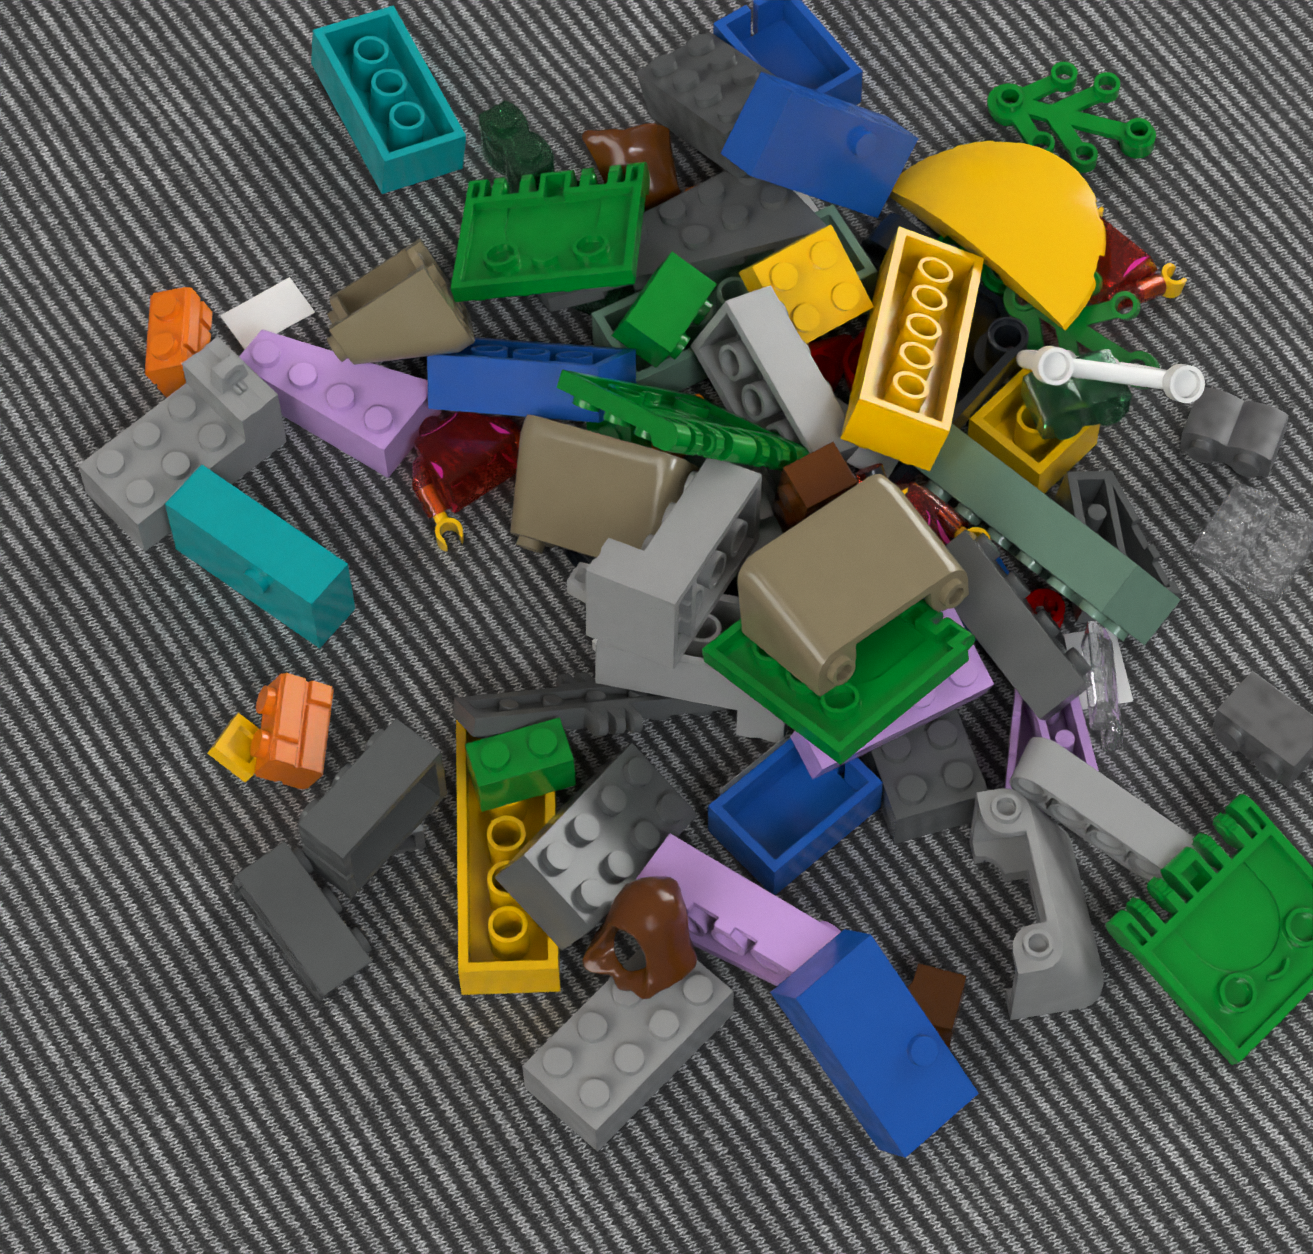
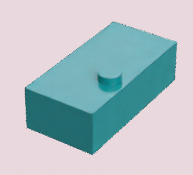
[311,5,466,194]
[165,464,356,649]

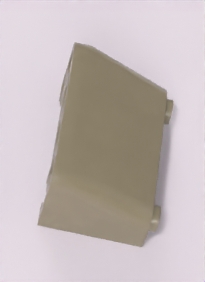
[327,238,475,365]
[510,414,700,558]
[737,474,969,697]

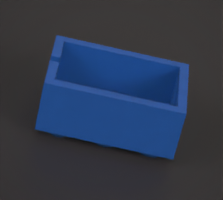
[713,0,863,105]
[708,738,883,895]

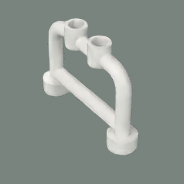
[1016,346,1205,403]

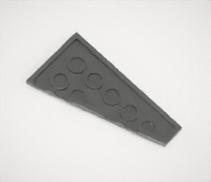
[536,171,827,312]

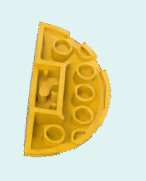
[889,141,1106,331]

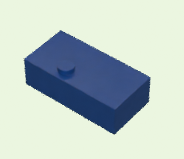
[720,71,919,218]
[427,337,636,423]
[770,929,979,1158]

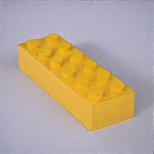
[840,227,984,471]
[456,720,561,995]

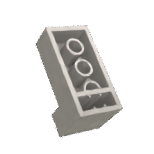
[78,336,287,552]
[567,458,762,669]
[595,594,788,743]

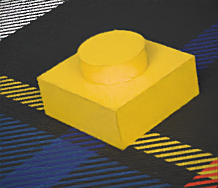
[207,712,259,782]

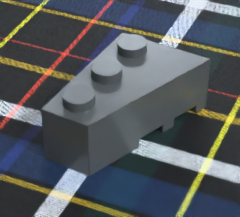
[1053,471,1181,623]
[228,841,372,1002]

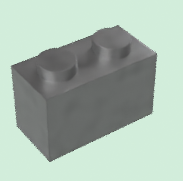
[1212,670,1313,787]

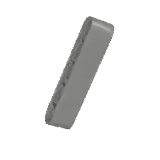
[1009,737,1217,902]

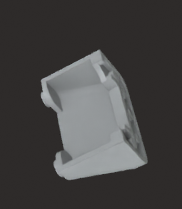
[969,788,1104,1020]

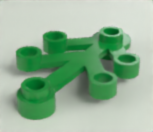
[987,62,1156,173]
[1003,271,1160,398]

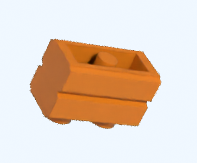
[145,287,212,397]
[250,673,334,789]

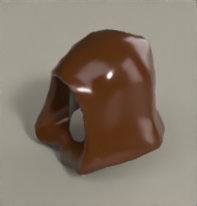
[582,123,681,212]
[582,876,697,999]

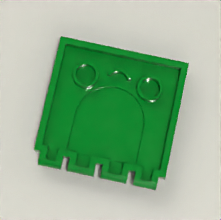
[702,599,975,765]

